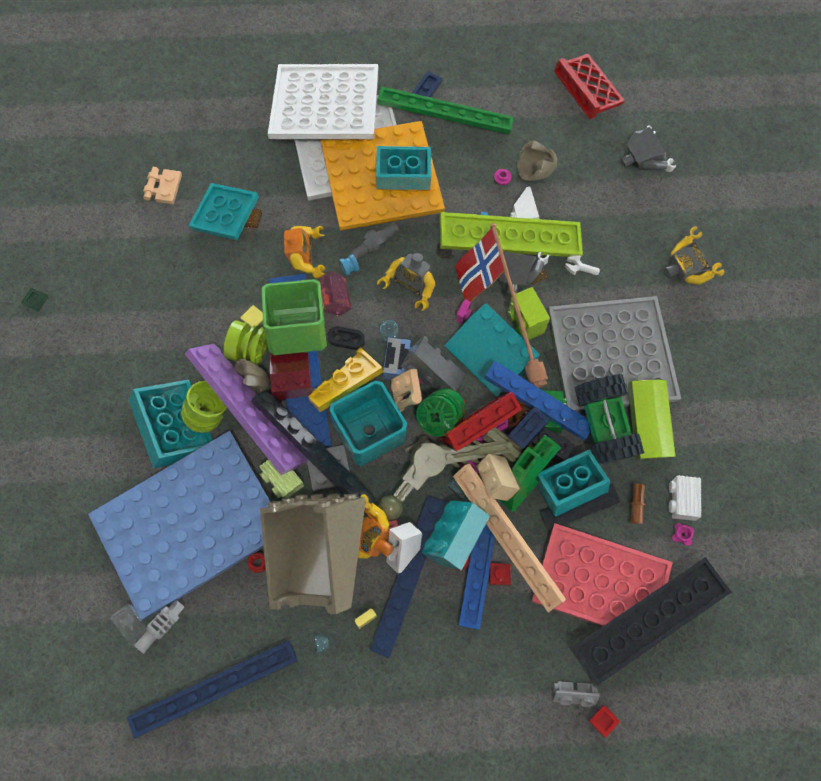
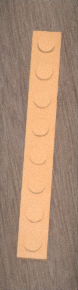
[453,464,566,612]

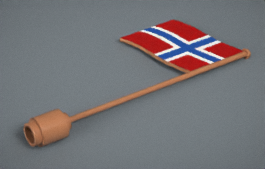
[455,223,548,388]

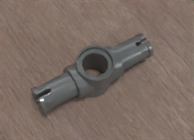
[350,222,399,260]

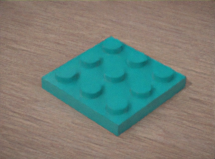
[188,183,259,240]

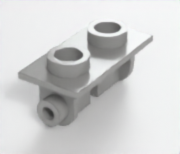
[553,681,600,707]

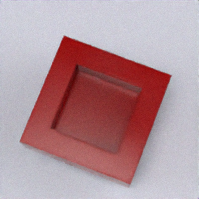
[489,563,511,586]
[588,705,620,738]

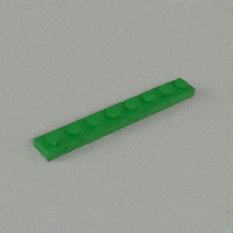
[377,86,513,134]

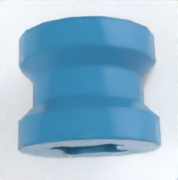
[339,254,360,276]

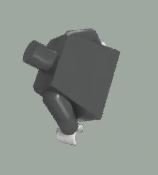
[621,126,676,172]
[499,252,549,294]

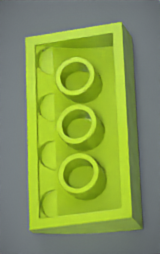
[628,380,675,460]

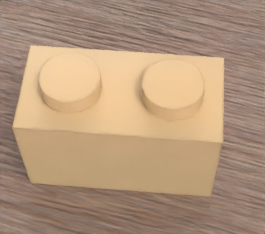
[476,454,520,501]

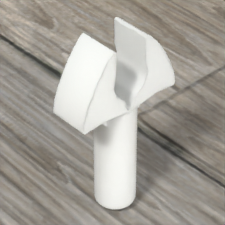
[565,256,600,275]

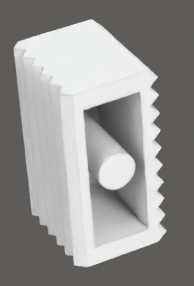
[669,475,701,521]

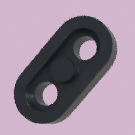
[328,326,365,350]

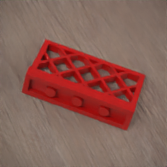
[554,54,625,119]
[436,392,522,452]

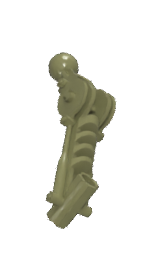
[378,427,523,521]

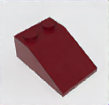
[270,352,313,400]

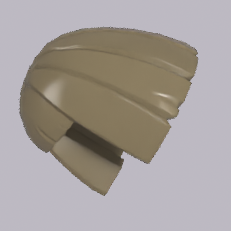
[517,140,557,181]
[234,359,270,395]

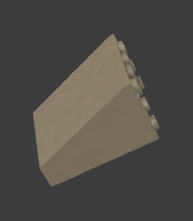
[260,494,365,614]

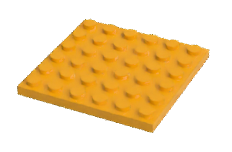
[320,121,445,231]

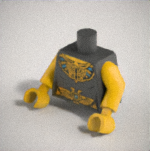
[664,226,725,285]
[377,253,435,311]

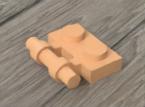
[143,167,182,204]

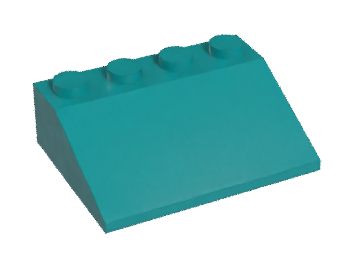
[445,303,540,397]
[128,380,213,469]

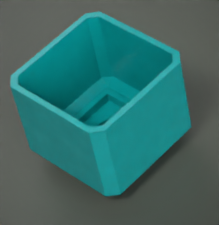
[329,380,407,466]

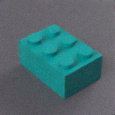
[376,146,431,190]
[536,450,610,517]
[422,500,490,570]

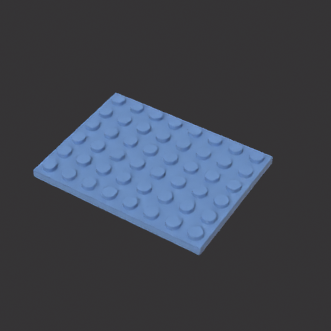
[88,431,271,620]

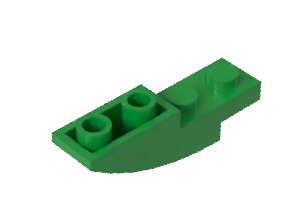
[500,435,561,512]

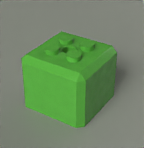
[262,279,327,355]

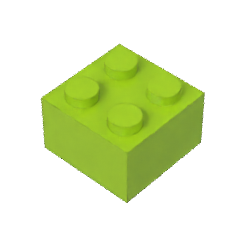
[507,287,550,340]

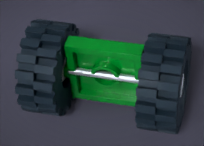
[574,374,645,465]

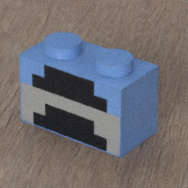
[383,337,411,380]

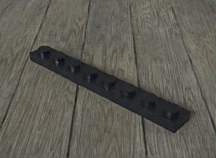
[251,390,377,509]

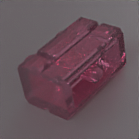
[319,271,351,316]

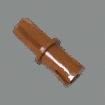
[630,484,646,524]

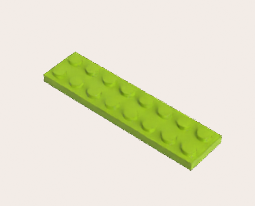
[440,212,583,257]

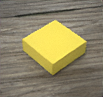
[240,305,263,328]
[355,609,377,629]

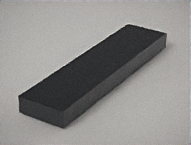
[540,484,621,532]

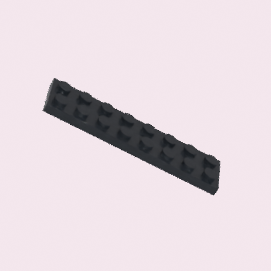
[570,557,732,686]

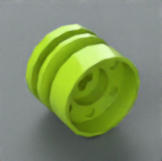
[224,320,268,366]
[181,381,227,433]

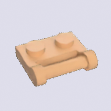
[391,369,422,412]

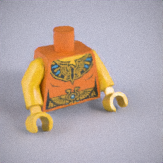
[284,226,325,279]
[358,495,394,559]

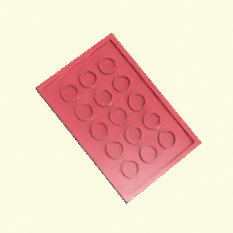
[531,523,673,626]

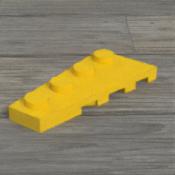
[308,347,383,412]

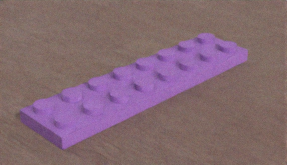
[185,344,308,475]

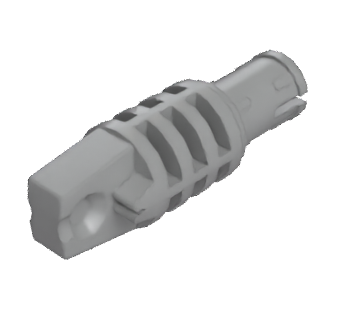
[134,600,184,654]

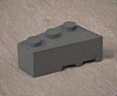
[401,336,465,391]

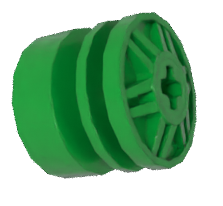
[416,388,466,437]

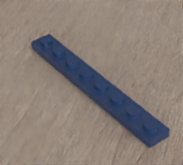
[370,496,447,658]
[127,641,298,739]

